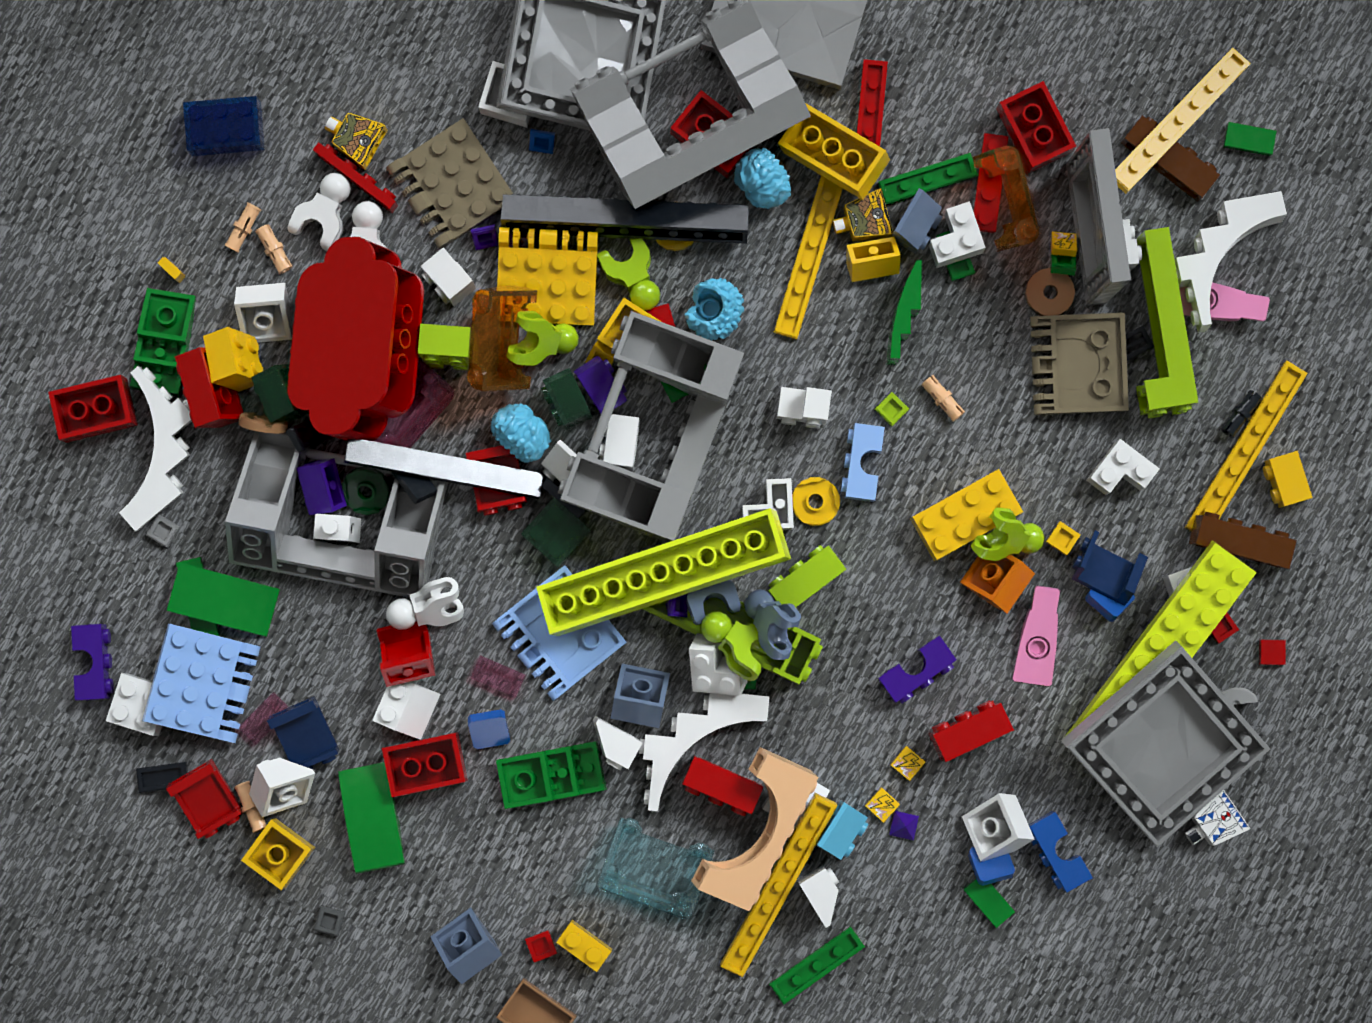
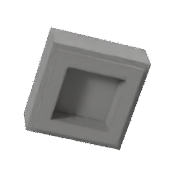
[146,514,181,548]

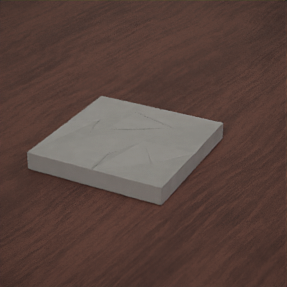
[496,0,666,131]
[701,0,867,90]
[1066,128,1131,306]
[1061,640,1270,847]

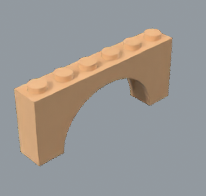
[691,747,819,911]

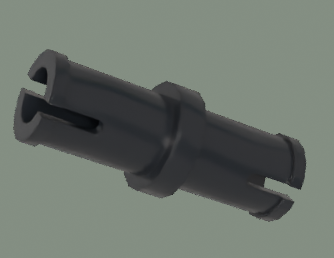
[1221,390,1262,438]

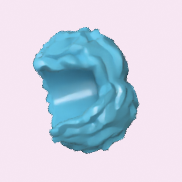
[734,148,791,209]
[685,278,744,341]
[491,403,551,463]

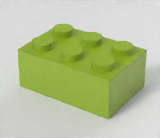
[418,324,476,371]
[768,545,846,608]

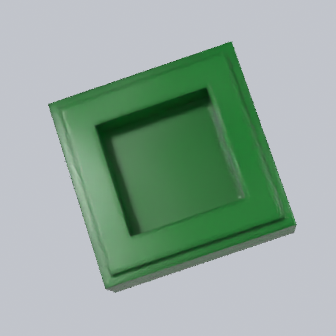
[1050,255,1076,276]

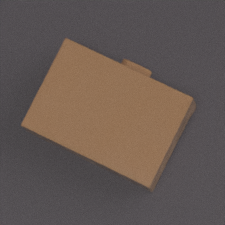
[496,978,577,1023]

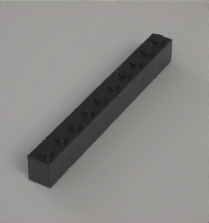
[501,194,749,244]

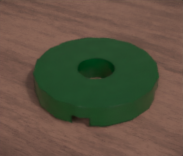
[342,467,391,515]

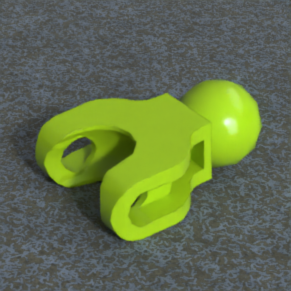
[597,238,661,310]
[506,311,579,366]
[971,508,1045,561]
[701,611,777,681]

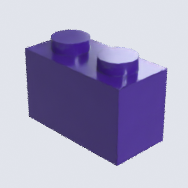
[573,355,628,414]
[297,458,347,515]

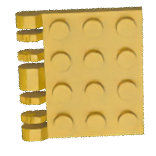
[496,227,598,325]

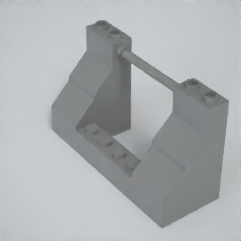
[570,0,811,209]
[558,311,744,543]
[225,431,448,598]

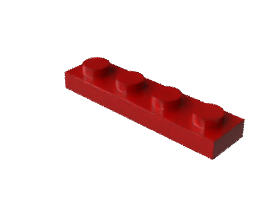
[856,59,888,147]
[973,133,1009,233]
[313,142,398,213]

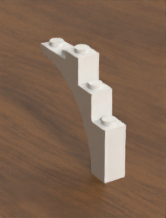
[1175,191,1287,333]
[119,366,192,532]
[639,693,769,811]

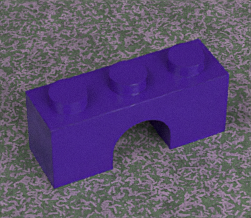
[71,624,114,700]
[877,635,957,704]

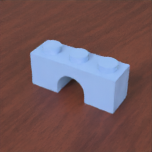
[841,423,885,502]

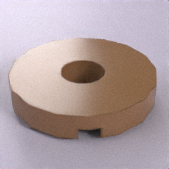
[1025,268,1075,316]
[238,412,288,434]

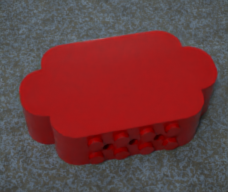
[288,237,424,441]

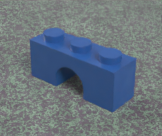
[1028,811,1093,893]

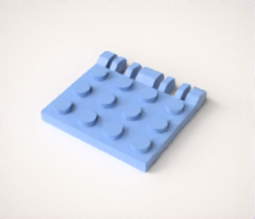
[492,565,627,701]
[142,624,260,743]

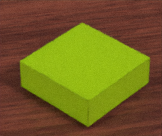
[874,392,909,427]

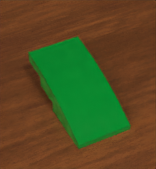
[886,260,922,365]
[130,288,196,397]
[166,563,280,637]
[496,741,607,809]
[338,762,405,874]

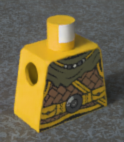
[325,113,388,170]
[832,189,893,242]

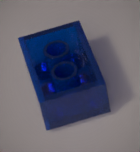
[183,96,265,157]

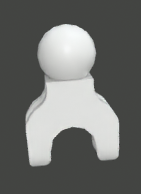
[288,173,351,251]
[350,201,387,248]
[386,577,464,630]

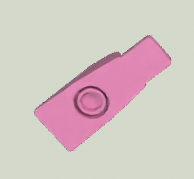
[1179,282,1270,322]
[1013,586,1060,686]

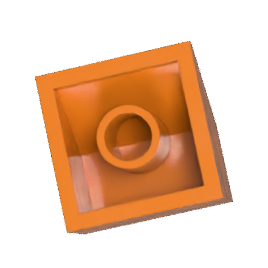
[960,555,1035,614]

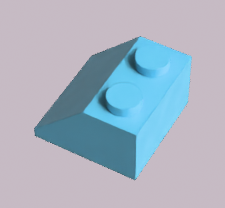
[817,801,868,860]

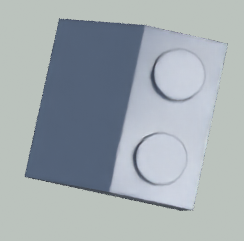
[892,188,943,254]
[610,664,670,728]
[431,908,502,984]

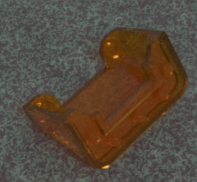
[972,146,1042,252]
[467,285,537,391]

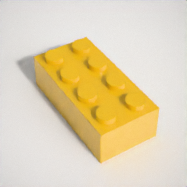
[778,103,890,200]
[910,469,1023,561]

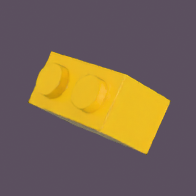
[846,236,900,282]
[1263,451,1313,508]
[556,920,612,972]

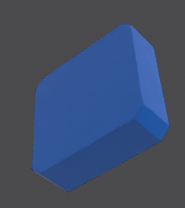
[1085,589,1135,622]
[468,709,510,749]
[968,847,1015,886]

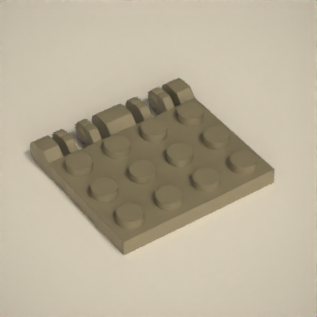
[386,118,513,249]
[1030,313,1129,415]

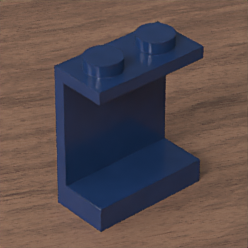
[1072,530,1148,606]
[267,696,339,769]

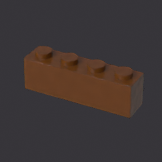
[1121,115,1220,202]
[1189,512,1297,569]

